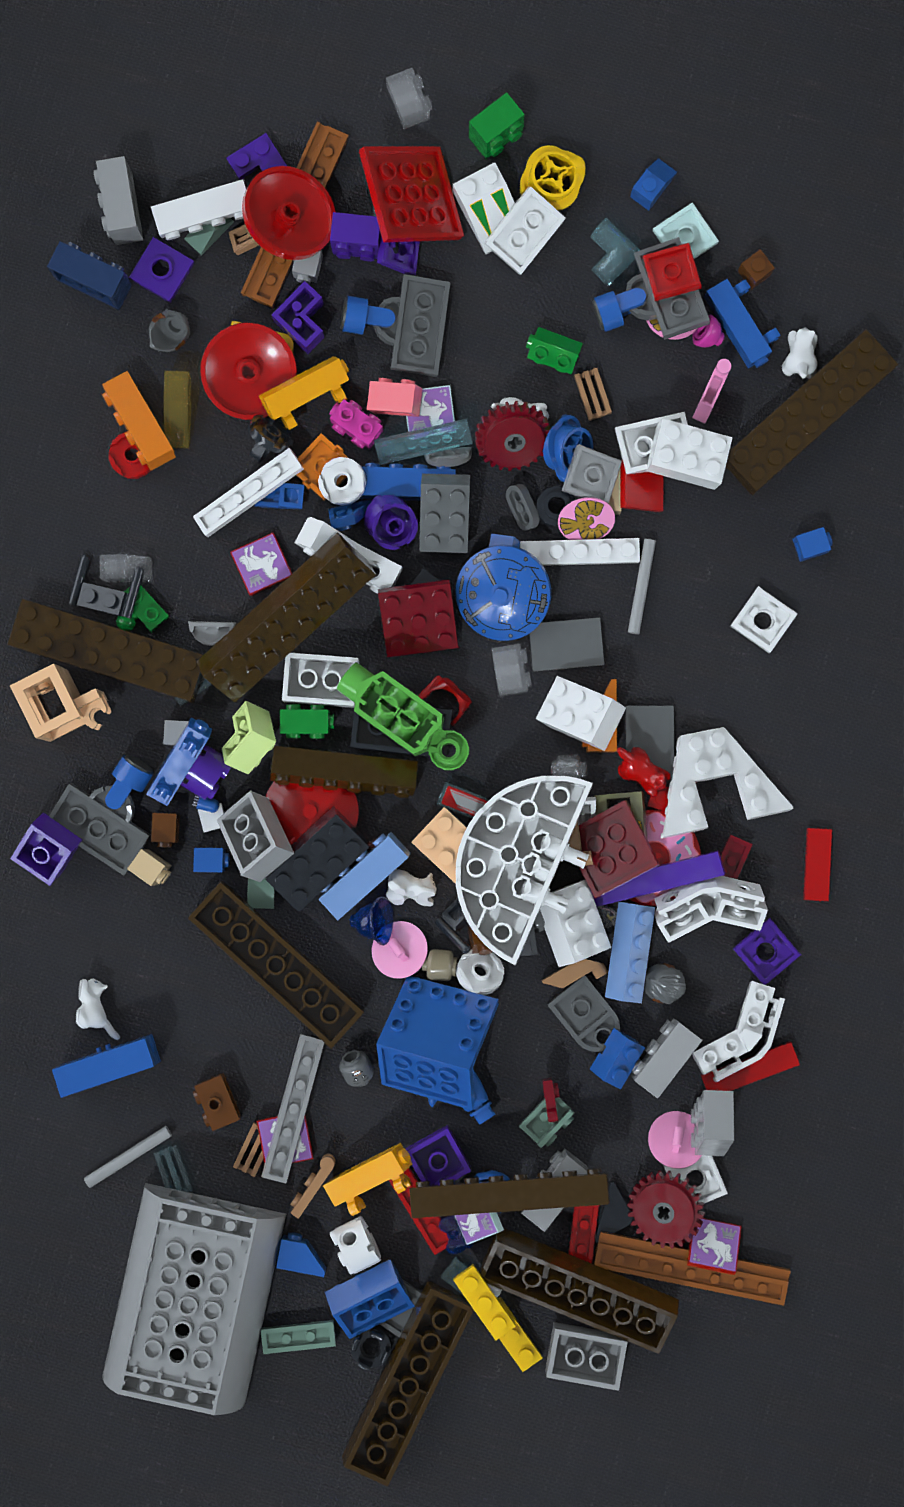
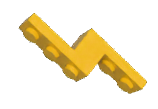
[453,1264,542,1372]

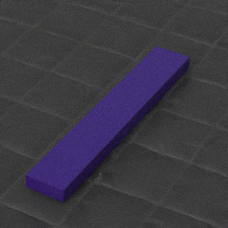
[590,850,725,907]

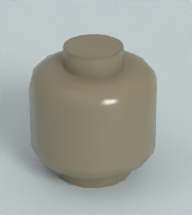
[422,949,457,982]

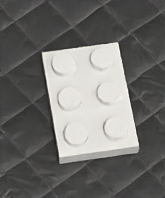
[484,186,565,274]

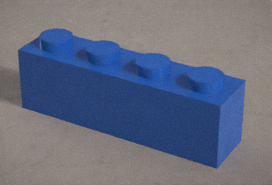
[360,463,456,501]

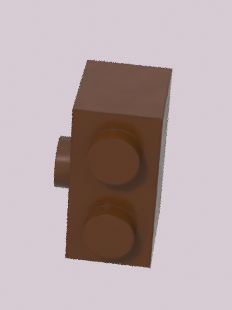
[193,1072,242,1131]

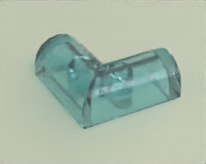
[591,218,641,286]

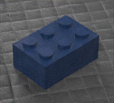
[47,241,132,310]

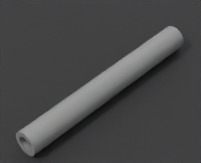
[628,539,656,635]
[84,1126,172,1188]

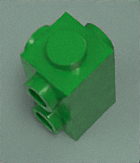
[526,327,583,374]
[280,705,335,738]

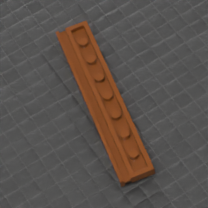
[241,122,349,308]
[594,1231,791,1306]

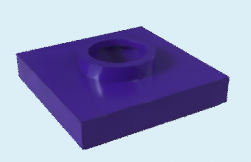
[377,232,419,276]
[129,237,195,303]
[732,918,801,985]

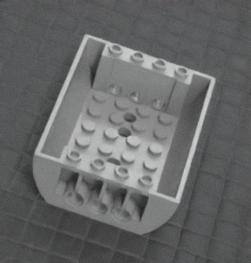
[102,1183,286,1415]

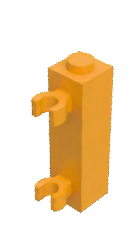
[259,356,349,430]
[323,1143,412,1216]

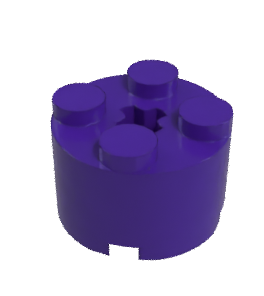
[364,495,418,550]
[181,745,231,800]

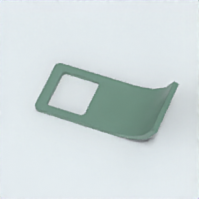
[247,878,274,909]

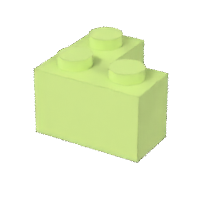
[222,701,276,774]

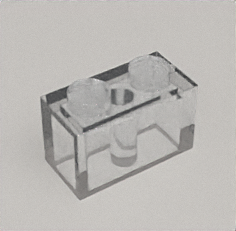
[386,68,432,129]
[491,644,532,697]

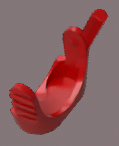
[418,676,471,726]

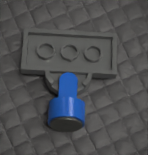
[592,237,710,340]
[340,274,450,377]
[49,754,154,876]

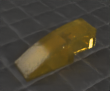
[164,371,191,448]

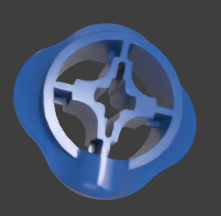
[543,414,593,482]

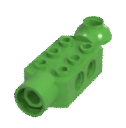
[336,662,469,770]

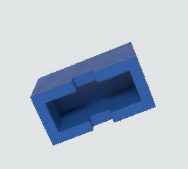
[590,1028,645,1089]

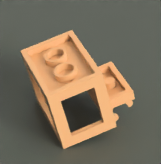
[10,664,111,742]

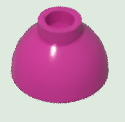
[693,315,725,348]

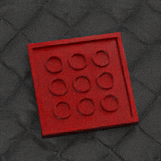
[359,146,464,242]

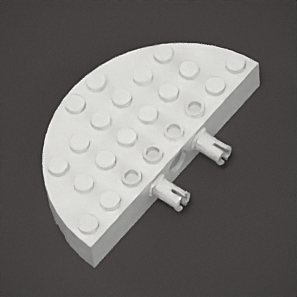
[456,776,593,965]

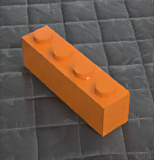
[102,371,176,471]

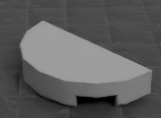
[424,447,472,467]
[188,621,237,646]

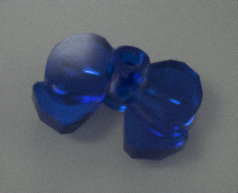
[438,1215,474,1254]

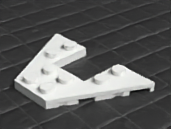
[661,727,793,839]

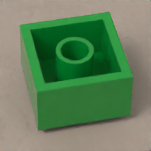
[469,92,525,159]

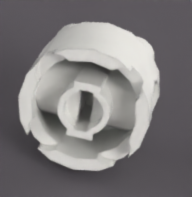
[330,1216,381,1274]

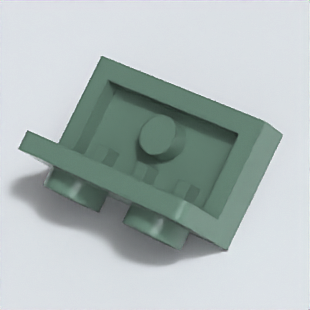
[519,1097,574,1148]

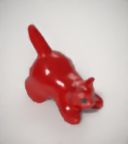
[617,747,671,797]

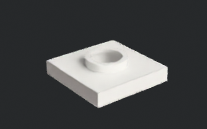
[731,586,797,653]
[664,1155,728,1203]

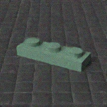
[261,1320,336,1354]

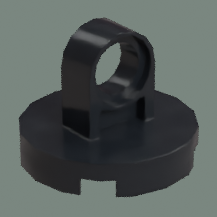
[247,415,294,462]

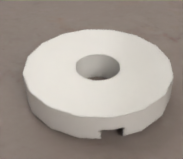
[318,457,367,506]
[456,950,504,995]

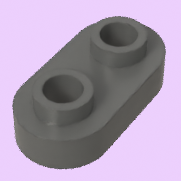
[506,484,539,531]

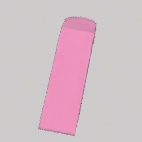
[692,359,731,424]

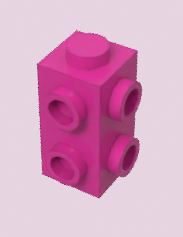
[329,399,383,450]

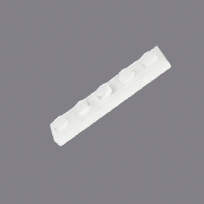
[193,448,304,537]
[520,538,640,566]

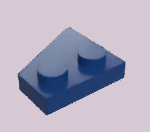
[328,499,373,531]

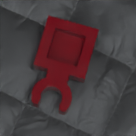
[542,1078,559,1122]

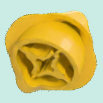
[520,146,585,210]

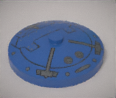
[456,545,551,641]

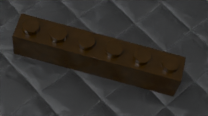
[270,746,418,798]

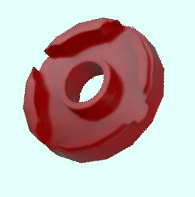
[109,432,150,479]

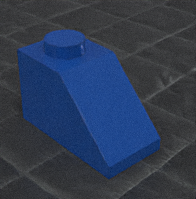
[630,158,677,211]
[276,1233,326,1277]

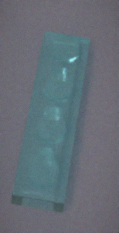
[374,419,473,465]

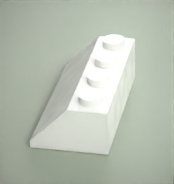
[151,179,246,240]

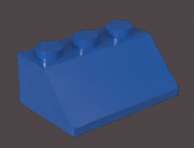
[325,1260,415,1339]

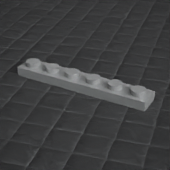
[261,1034,324,1183]

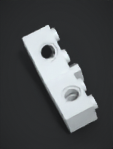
[295,517,402,594]
[654,876,768,943]
[692,981,785,1082]

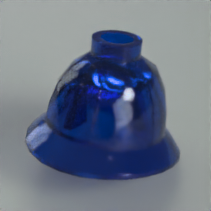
[350,896,393,946]

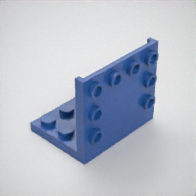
[376,976,499,1110]

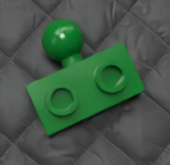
[116,586,169,633]

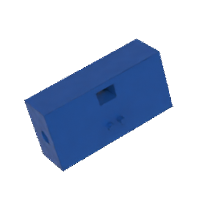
[52,1034,161,1098]

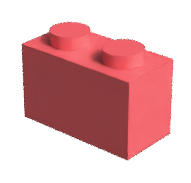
[367,378,422,417]

